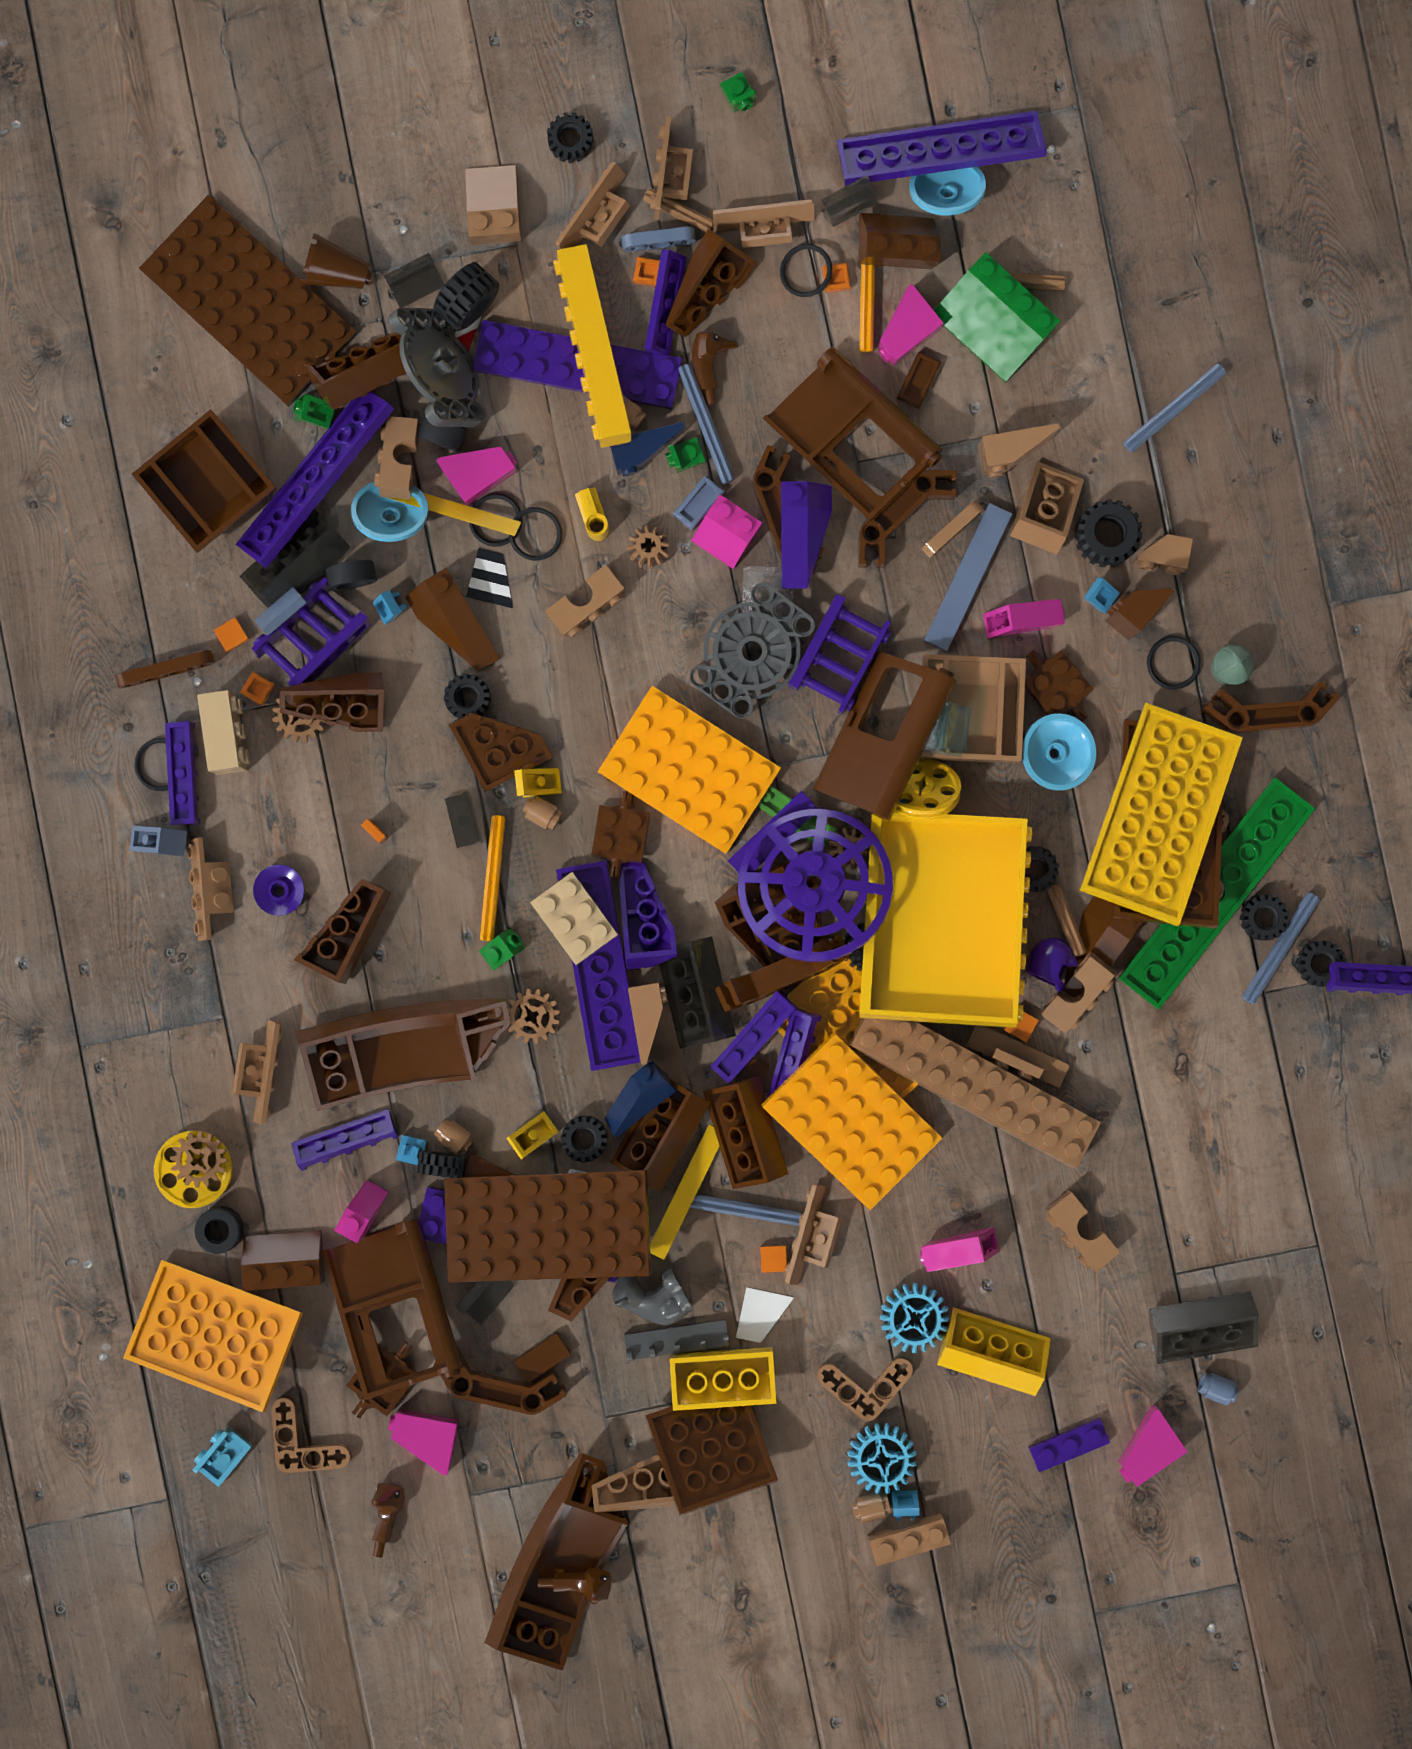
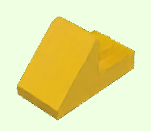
[514,768,562,798]
[506,1111,559,1159]

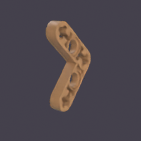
[817,1356,913,1421]
[272,1396,352,1473]

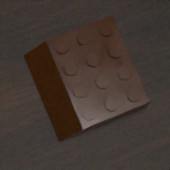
[132,409,277,553]

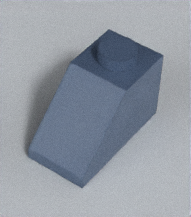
[130,826,187,857]

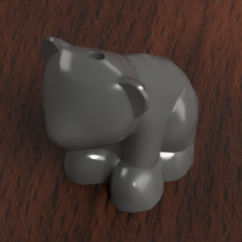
[612,1267,694,1325]

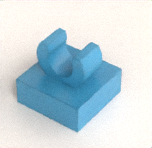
[1084,577,1119,614]
[372,590,407,625]
[396,1134,428,1165]
[891,1490,919,1521]

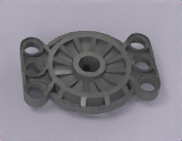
[388,307,486,427]
[690,583,815,719]

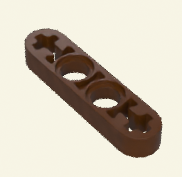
[115,650,214,689]

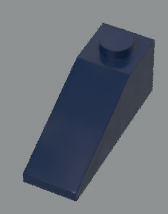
[610,422,685,476]
[605,1060,676,1138]

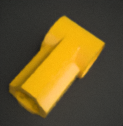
[575,488,609,541]

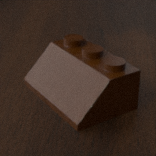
[858,213,941,269]
[1106,588,1174,641]
[241,1230,325,1291]

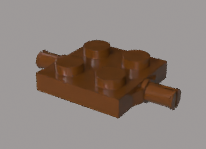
[1025,650,1094,722]
[591,791,650,878]
[346,1341,416,1419]

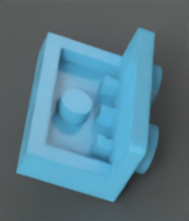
[193,1426,253,1487]

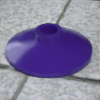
[253,865,305,916]

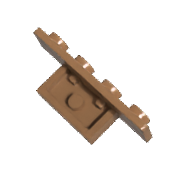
[650,116,693,220]
[556,162,630,249]
[712,199,814,248]
[187,837,234,941]
[232,1020,282,1125]
[966,1025,1069,1088]
[785,1184,842,1285]

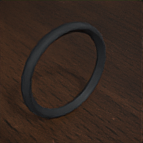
[780,244,832,297]
[469,493,523,547]
[509,507,562,561]
[1147,636,1201,690]
[134,738,168,791]

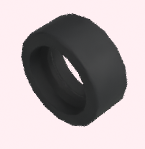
[326,560,377,590]

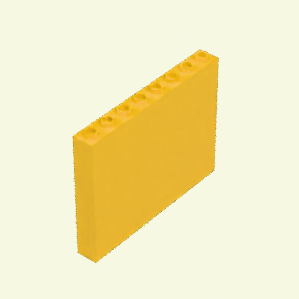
[860,811,1032,1028]

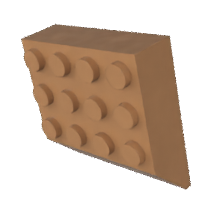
[920,654,1026,764]

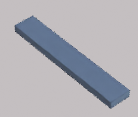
[924,503,1012,652]

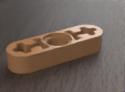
[921,500,984,559]

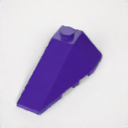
[780,481,832,589]
[619,862,677,969]

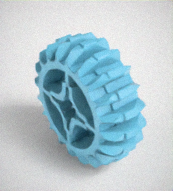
[880,1283,950,1353]
[847,1423,917,1494]

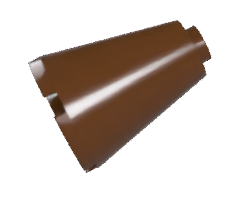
[300,233,373,289]

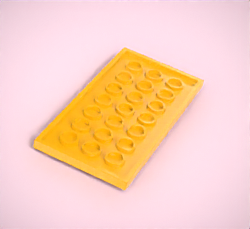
[1079,702,1243,926]

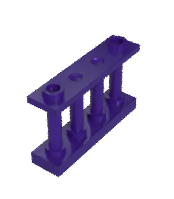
[251,577,371,686]
[788,594,892,715]

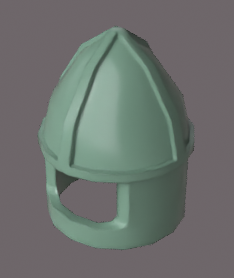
[1211,644,1254,686]

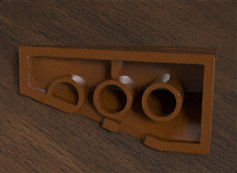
[665,229,757,337]
[405,568,500,672]
[280,672,384,732]
[1063,896,1142,997]
[548,1277,610,1321]

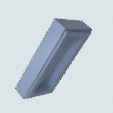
[673,475,725,531]
[254,587,306,636]

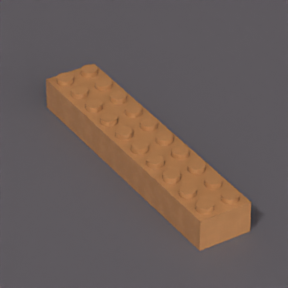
[847,1018,1101,1168]

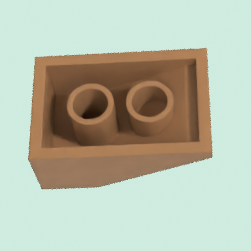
[465,165,522,245]
[977,423,1059,479]
[1010,461,1084,554]
[628,982,668,1065]

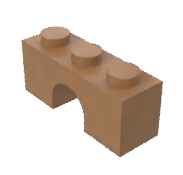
[374,416,419,499]
[545,564,625,638]
[1041,951,1115,1034]
[1045,1190,1120,1272]
[867,1513,951,1566]

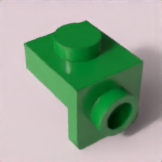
[479,928,525,971]

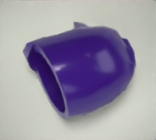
[1024,938,1079,992]

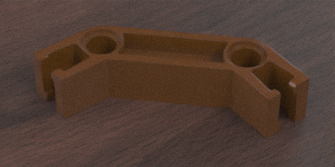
[753,445,825,575]
[858,470,957,568]
[1201,680,1340,734]
[715,934,851,1012]
[433,1347,568,1415]

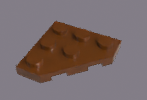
[449,712,552,792]

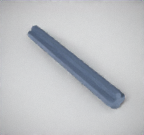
[1123,363,1226,453]
[679,364,734,484]
[1242,893,1320,1004]
[690,1194,802,1226]

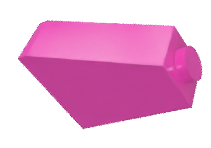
[878,284,943,366]
[436,447,517,506]
[983,599,1065,639]
[334,1180,389,1243]
[920,1227,1000,1272]
[1118,1405,1188,1487]
[388,1409,459,1475]

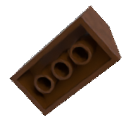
[703,1076,789,1189]
[610,1078,711,1192]

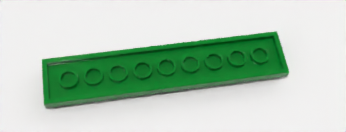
[1117,777,1315,1010]

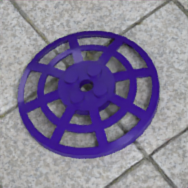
[738,809,893,962]

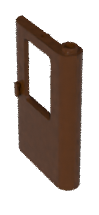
[763,347,942,521]
[812,652,957,822]
[321,1218,463,1400]

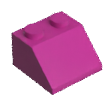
[691,495,762,569]

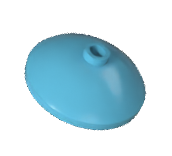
[909,167,986,216]
[351,482,428,542]
[1022,714,1096,791]

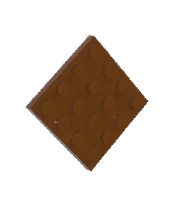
[645,1405,778,1516]

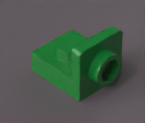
[720,72,757,113]
[293,394,334,429]
[665,437,705,473]

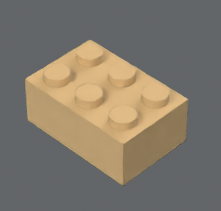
[197,690,250,775]
[530,872,618,965]

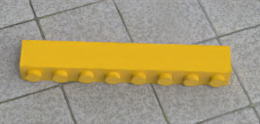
[553,244,631,448]

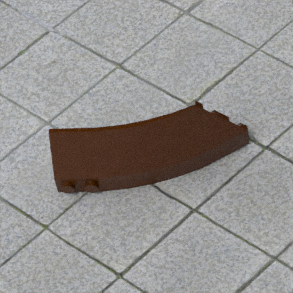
[295,999,511,1111]
[484,1453,629,1671]

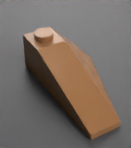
[592,1454,676,1512]

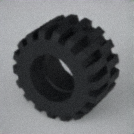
[433,262,500,331]
[1074,499,1143,568]

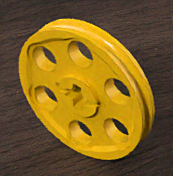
[895,759,961,819]
[154,1130,233,1208]

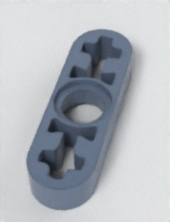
[621,227,696,252]

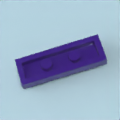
[1028,1418,1110,1472]

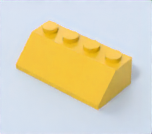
[937,1307,1051,1396]
[669,1347,777,1411]

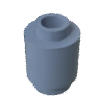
[1198,1373,1239,1406]

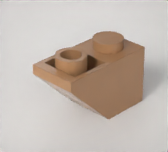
[1133,534,1193,575]

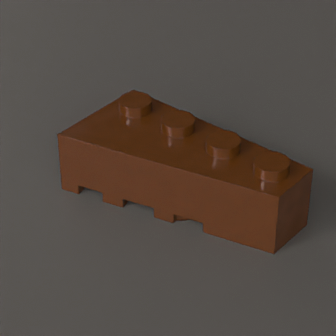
[305,332,407,410]
[294,879,391,984]

